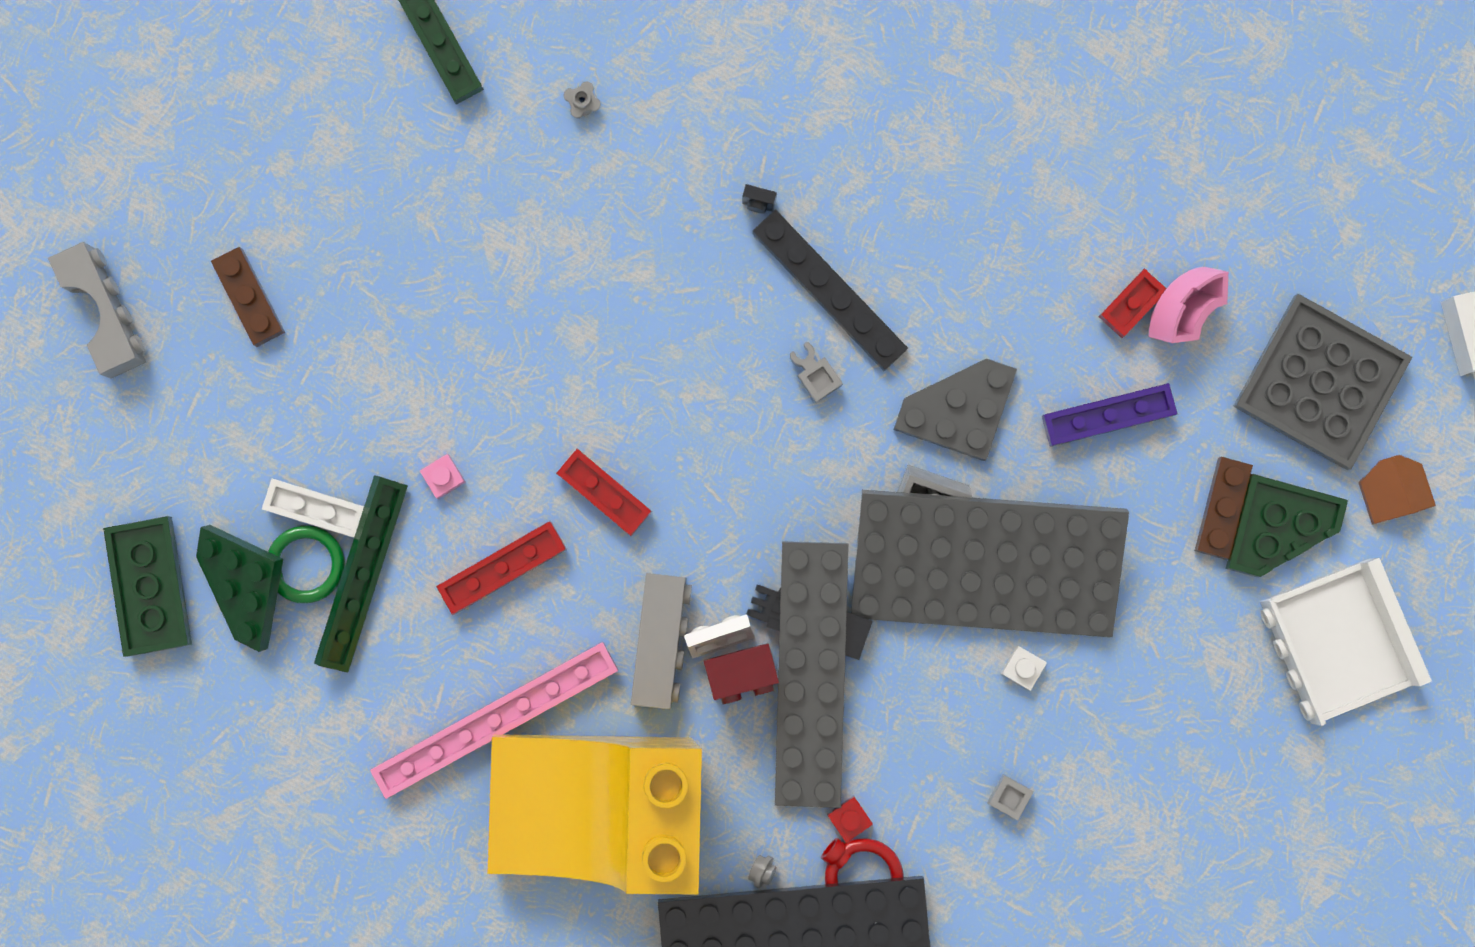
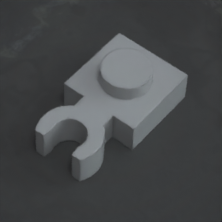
[790,342,843,403]

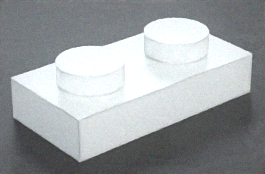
[684,615,754,659]

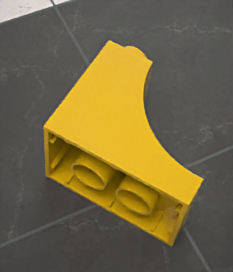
[487,735,702,895]

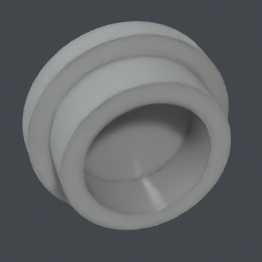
[748,855,777,888]

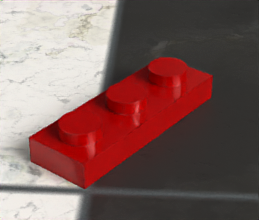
[556,449,652,536]

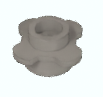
[564,81,601,118]

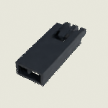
[746,584,873,660]

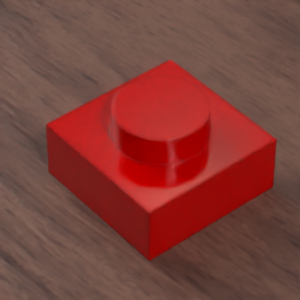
[827,796,873,843]

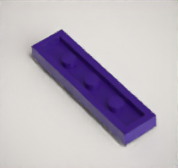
[1042,383,1178,447]

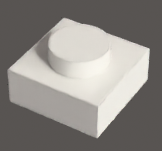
[1001,646,1047,691]

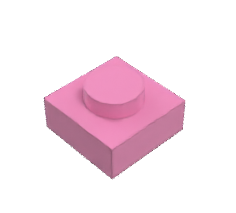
[420,454,466,499]

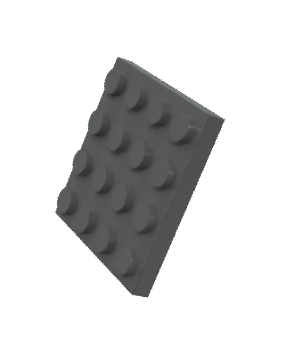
[1233,294,1412,470]

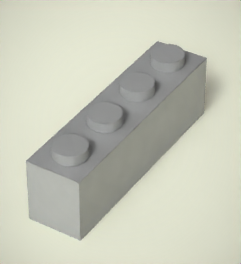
[630,573,692,710]

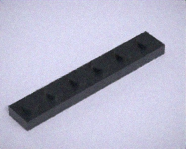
[752,209,908,371]

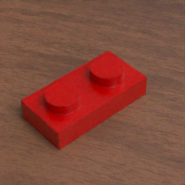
[1098,268,1167,338]

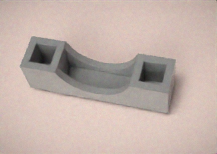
[48,242,146,379]

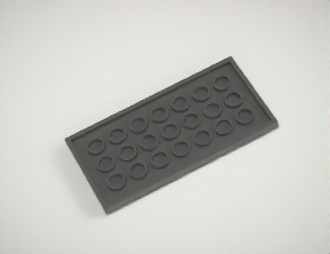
[851,489,1129,637]

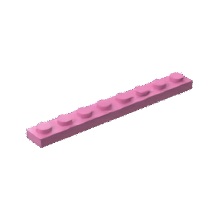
[370,642,618,799]

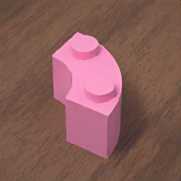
[1148,266,1229,343]

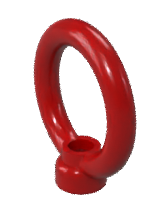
[821,838,904,884]

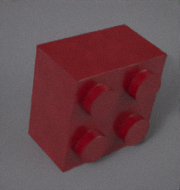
[704,643,779,705]

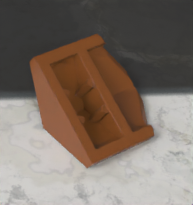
[1358,455,1436,524]

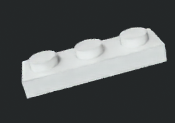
[262,478,364,537]

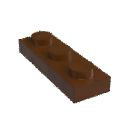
[211,247,285,347]
[1194,457,1253,560]

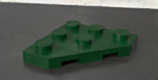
[1225,474,1348,577]
[196,525,283,652]

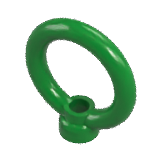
[268,525,345,603]

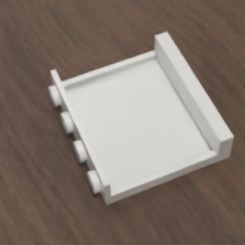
[1260,558,1432,726]

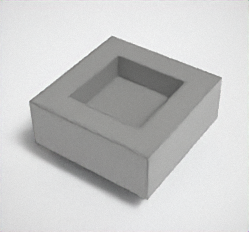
[987,774,1034,821]

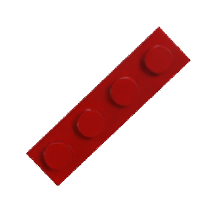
[436,521,567,615]

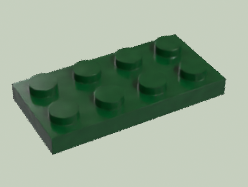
[103,516,192,657]

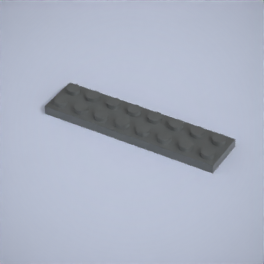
[775,541,849,808]

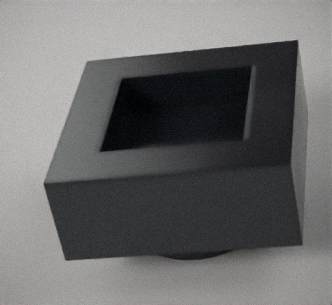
[742,184,777,214]

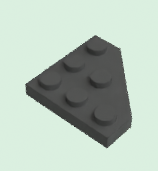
[893,358,1017,461]

